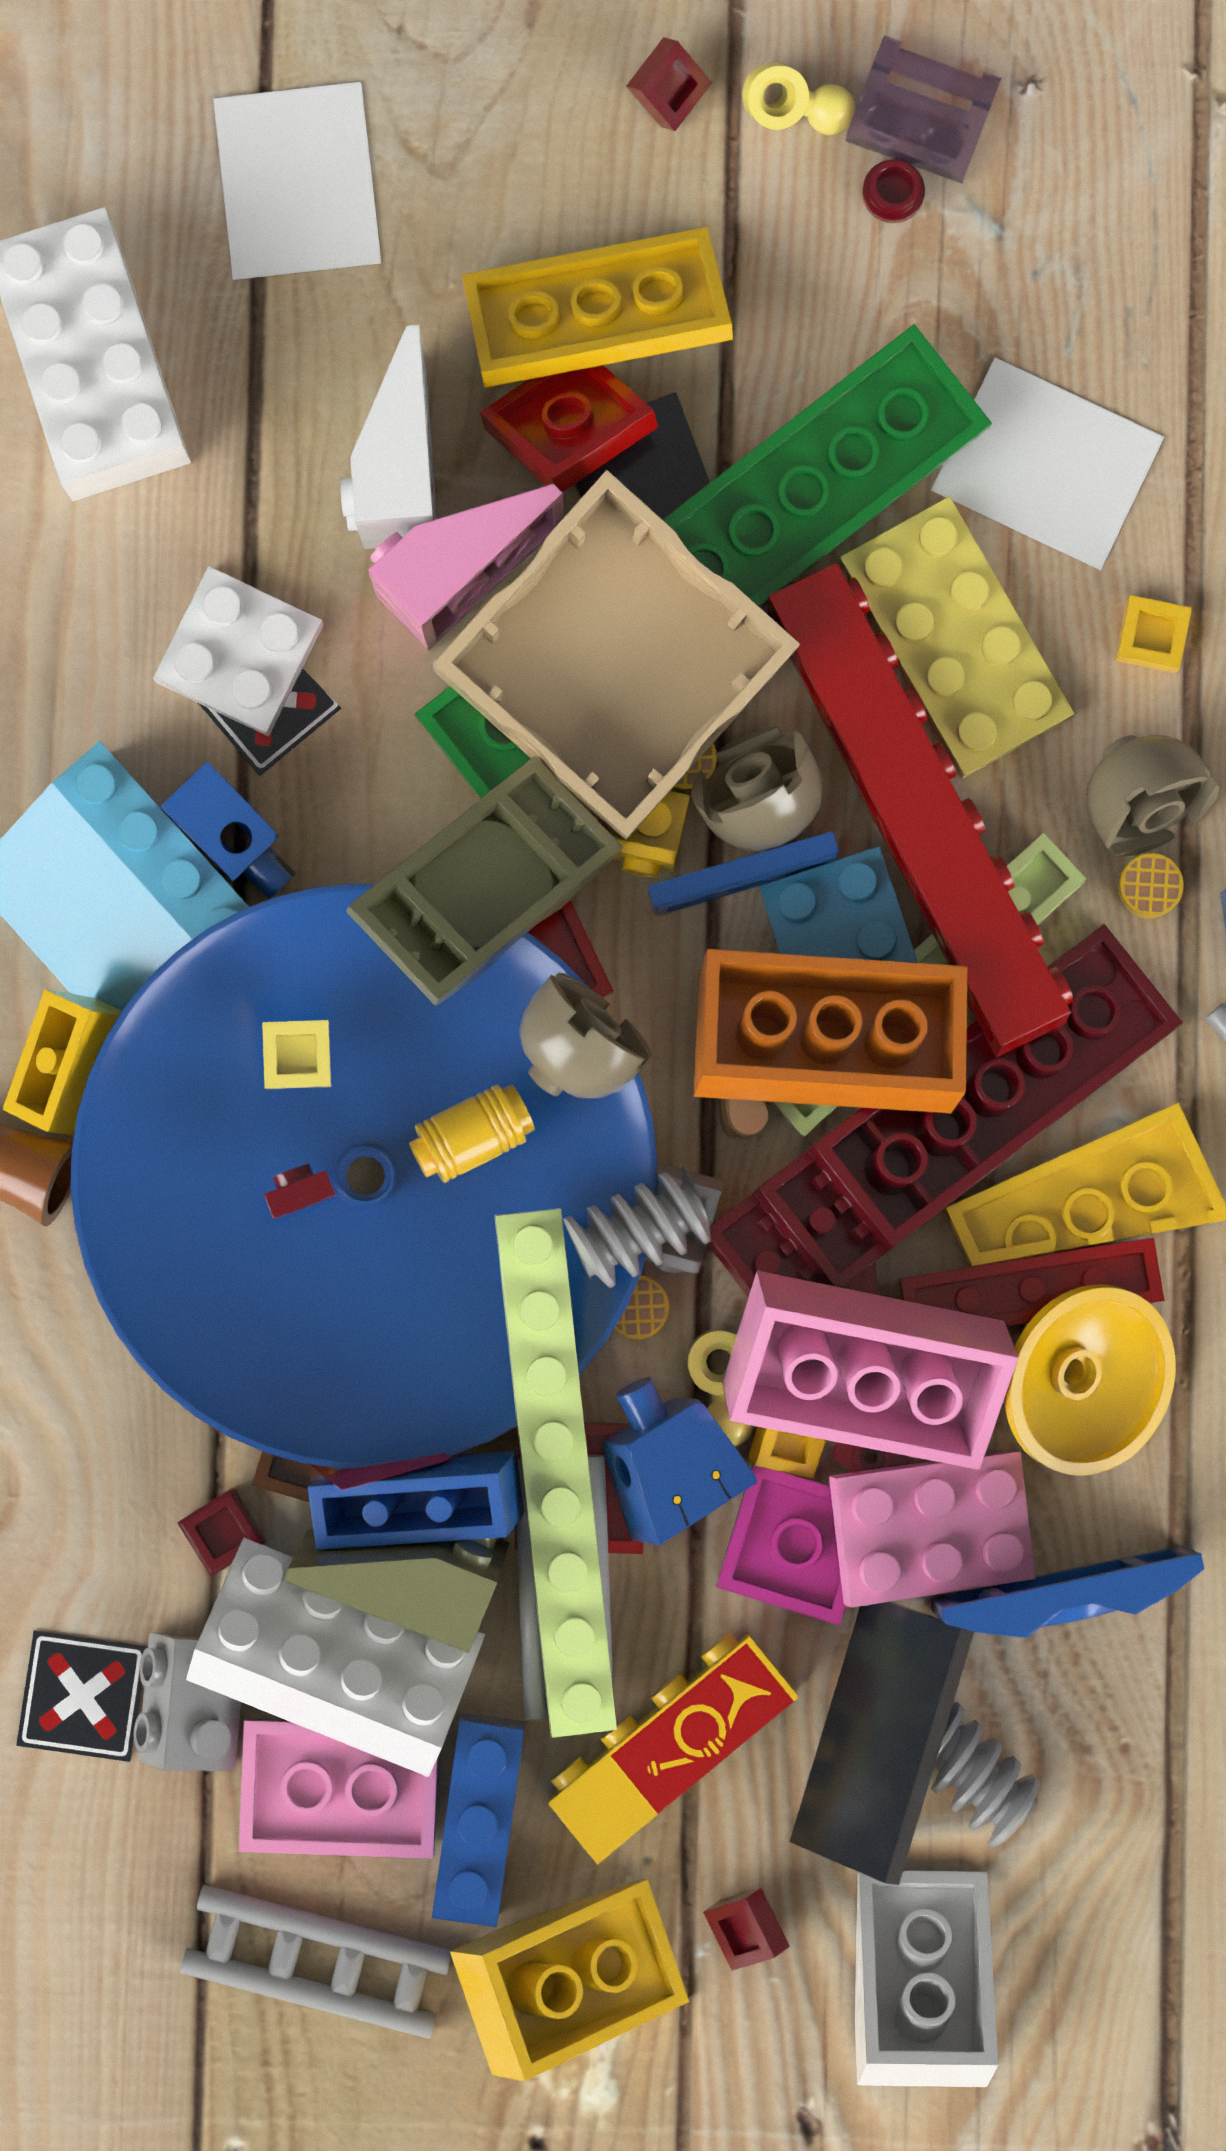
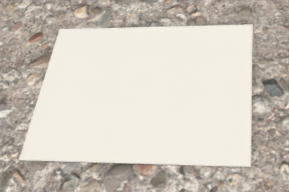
[213,82,381,280]
[931,357,1164,570]

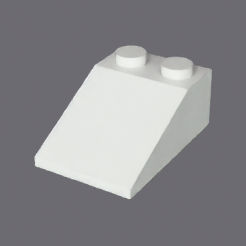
[340,325,437,549]
[855,1871,998,2087]

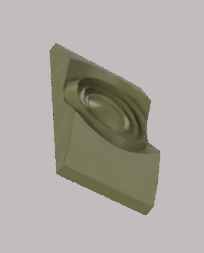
[346,756,623,1006]

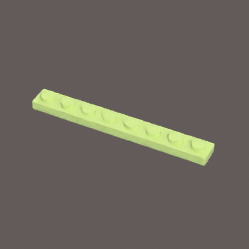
[494,1208,617,1738]

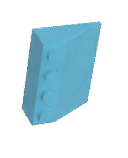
[0,741,249,1011]

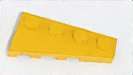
[944,1102,1226,1267]

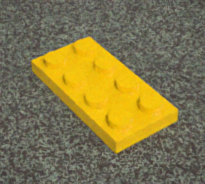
[461,227,733,388]

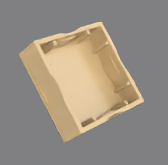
[433,470,800,840]

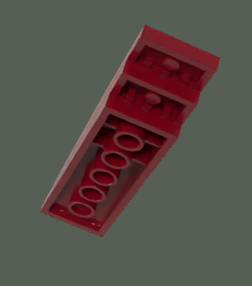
[707,923,1183,1298]

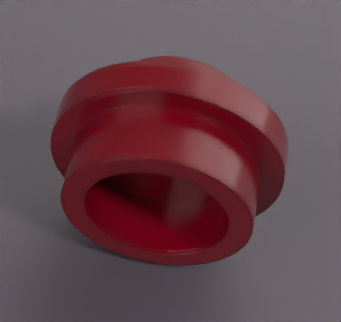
[862,159,925,223]

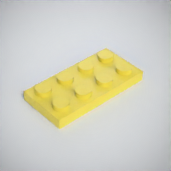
[839,496,1075,779]

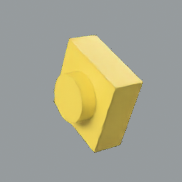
[262,1020,331,1089]

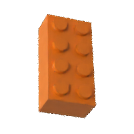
[694,949,968,1113]

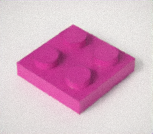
[716,1464,846,1625]

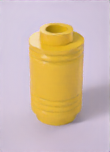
[409,1084,535,1183]

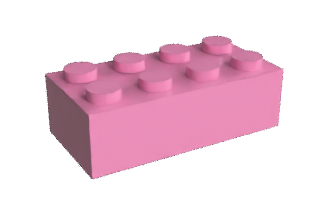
[722,1271,1018,1470]

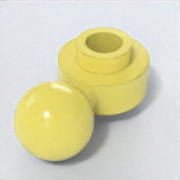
[742,62,856,135]
[687,1329,754,1447]

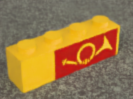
[548,1631,799,1865]

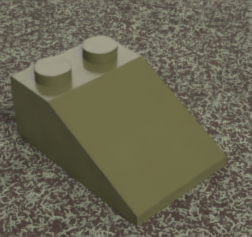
[284,1528,509,1653]

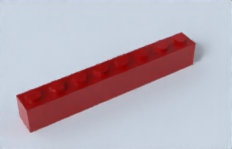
[768,563,1074,1058]

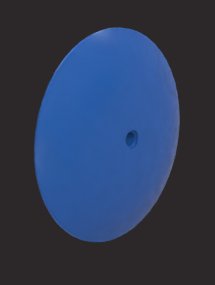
[71,884,657,1469]

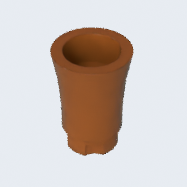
[0,1123,73,1227]

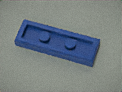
[648,831,839,916]

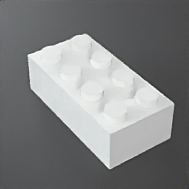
[0,207,191,502]
[186,1537,485,1777]

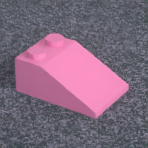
[368,484,564,650]

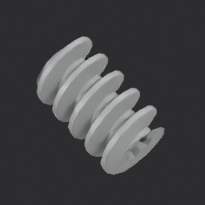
[563,1164,711,1288]
[931,1702,1040,1849]

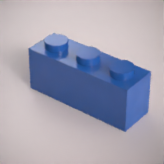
[307,1451,524,1550]
[432,1713,526,1927]

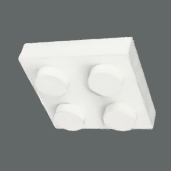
[153,566,324,737]

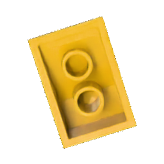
[450,1879,689,2082]

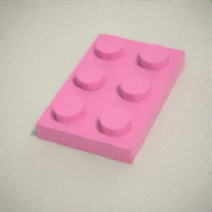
[829,1449,1035,1608]
[239,1718,438,1859]

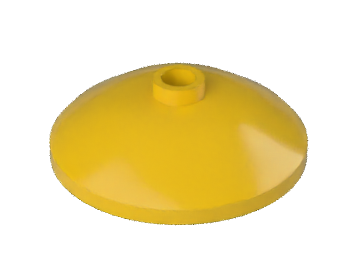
[1004,1284,1176,1476]

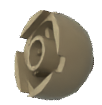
[691,727,823,851]
[1086,735,1219,856]
[519,972,652,1099]

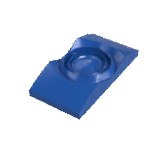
[931,1545,1204,1638]

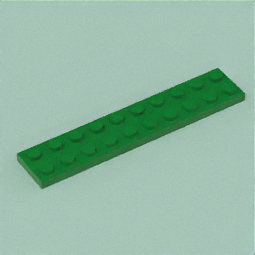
[414,324,992,799]

